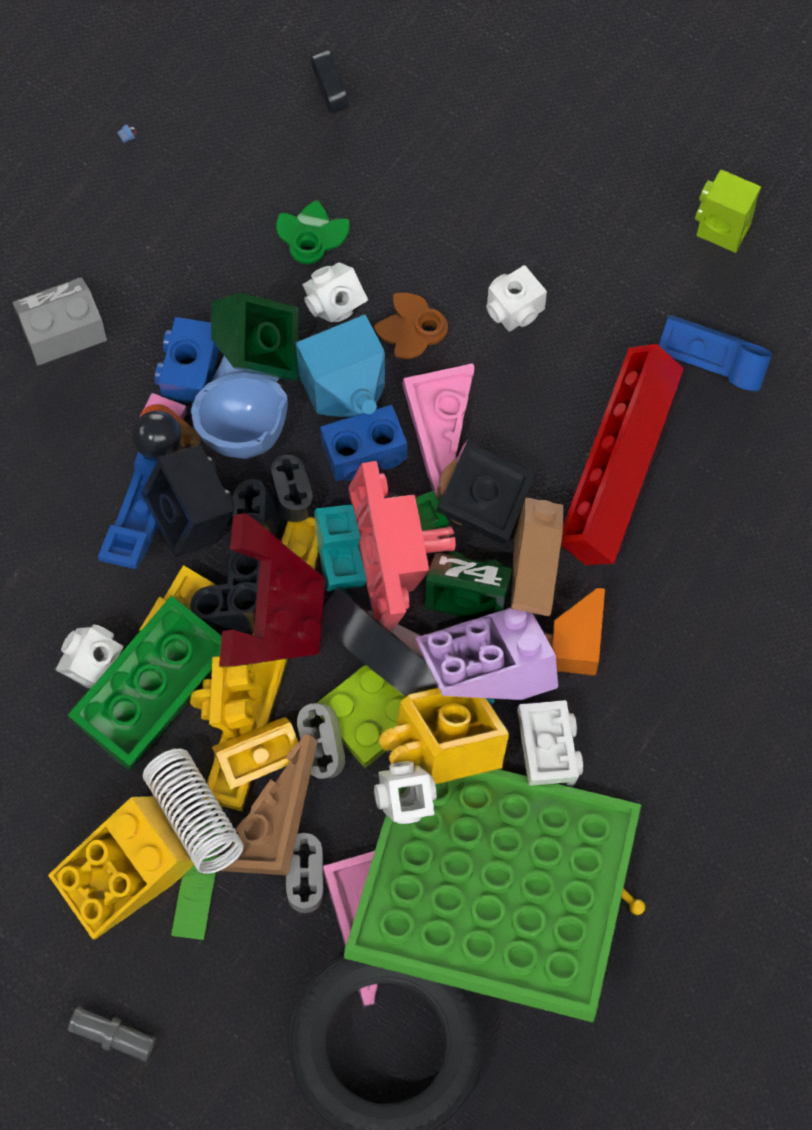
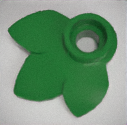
[276,200,349,264]

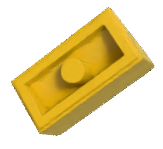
[212,717,298,789]

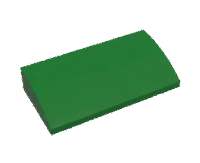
[68,595,222,771]

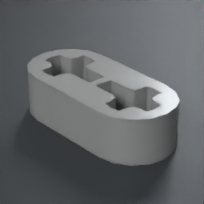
[297,703,345,778]
[286,833,324,913]

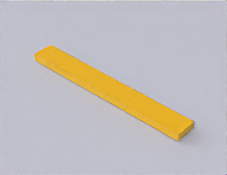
[204,517,319,811]

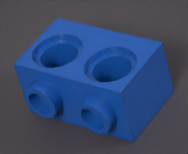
[320,405,407,482]

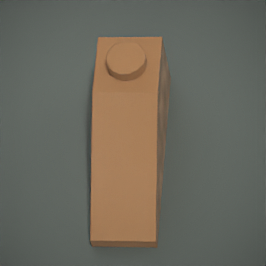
[511,497,563,616]

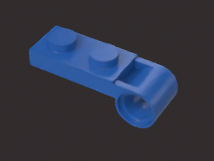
[659,315,772,391]

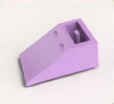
[415,608,558,700]

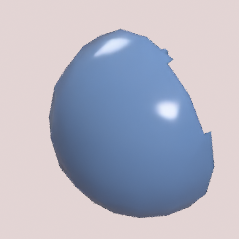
[191,372,288,459]

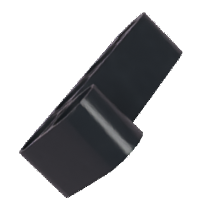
[190,479,278,635]

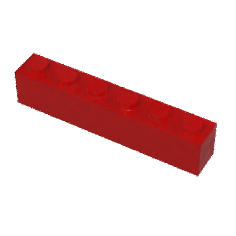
[561,344,684,565]

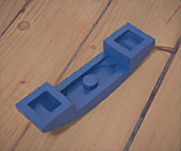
[98,441,182,569]

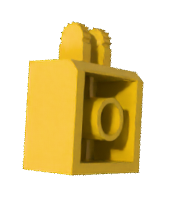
[379,688,509,784]

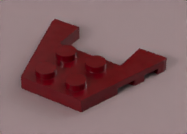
[219,513,325,668]

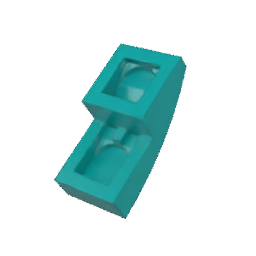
[314,504,367,591]

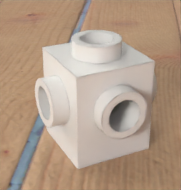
[302,263,368,322]
[486,265,547,332]
[56,625,123,688]
[374,761,436,824]

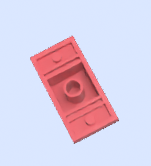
[348,461,455,631]

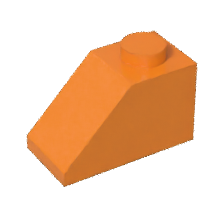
[545,588,605,675]

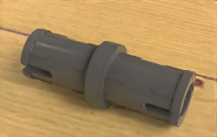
[68,1006,156,1063]

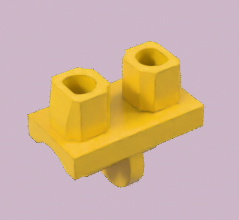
[190,657,256,739]

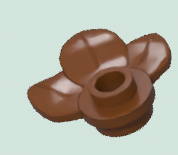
[374,293,448,359]

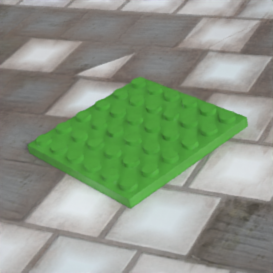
[344,765,641,1022]

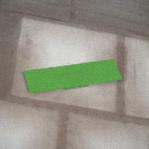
[171,822,224,940]

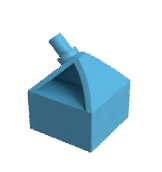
[296,315,385,417]

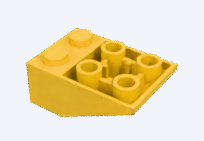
[48,796,194,939]

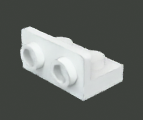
[517,700,583,787]

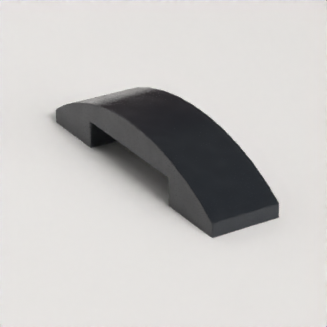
[321,586,438,697]

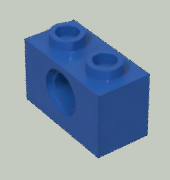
[155,317,220,405]

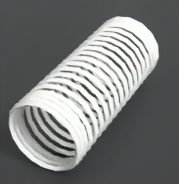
[143,749,244,874]

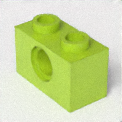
[695,169,761,253]

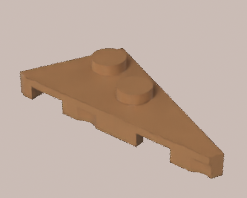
[216,735,318,875]

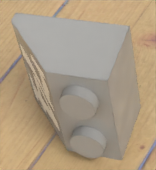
[12,277,107,366]

